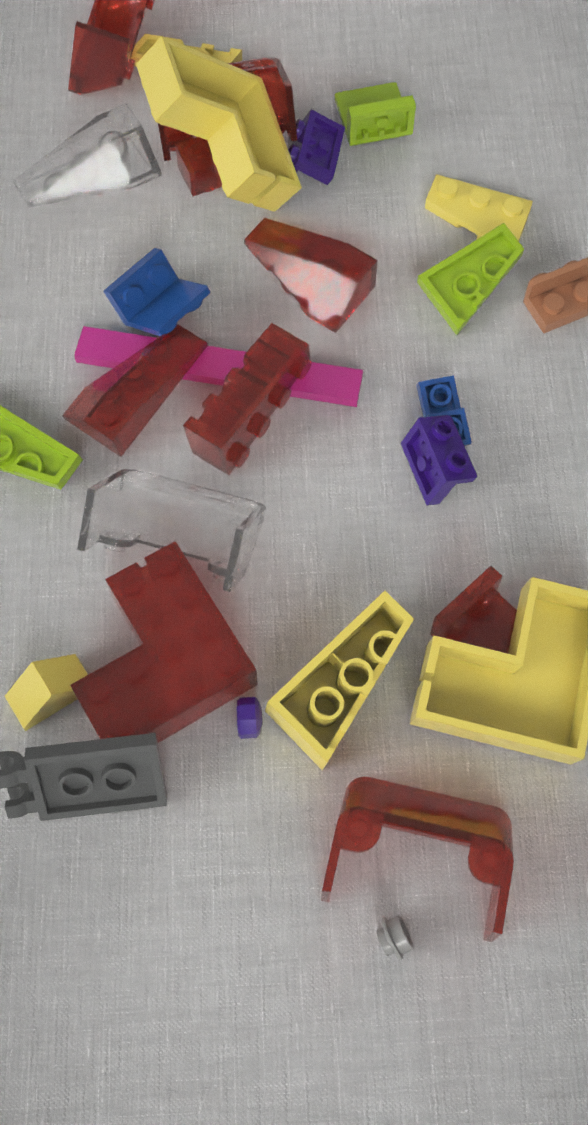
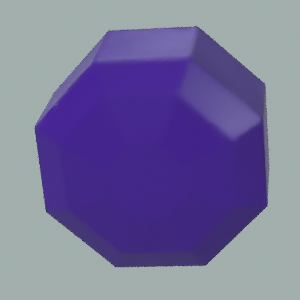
[237,697,263,739]

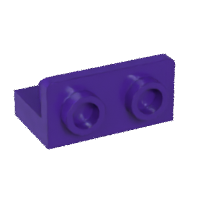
[288,109,345,185]
[400,415,477,506]

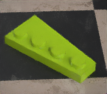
[0,405,83,490]

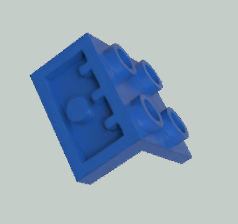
[103,248,211,336]

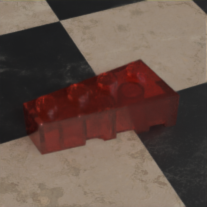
[183,323,312,475]

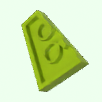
[417,223,524,335]

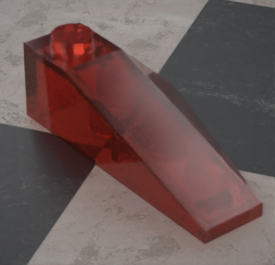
[244,218,378,333]
[62,324,208,457]

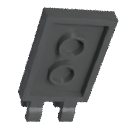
[0,733,167,821]

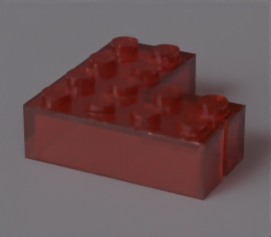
[70,541,258,743]

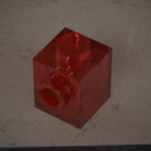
[175,137,222,197]

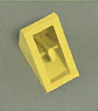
[5,654,96,731]

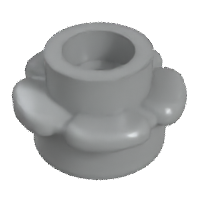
[376,915,414,960]

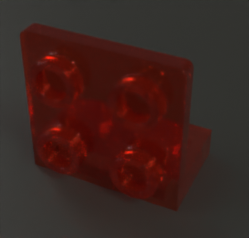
[430,566,517,654]

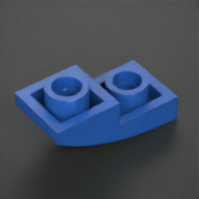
[416,375,472,446]

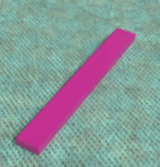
[74,326,363,407]

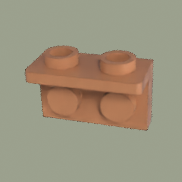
[523,257,588,334]

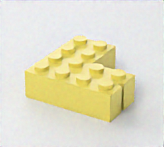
[136,36,302,212]
[409,577,588,765]

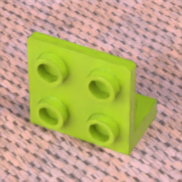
[334,82,416,146]

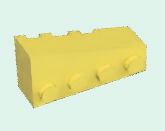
[265,591,414,770]

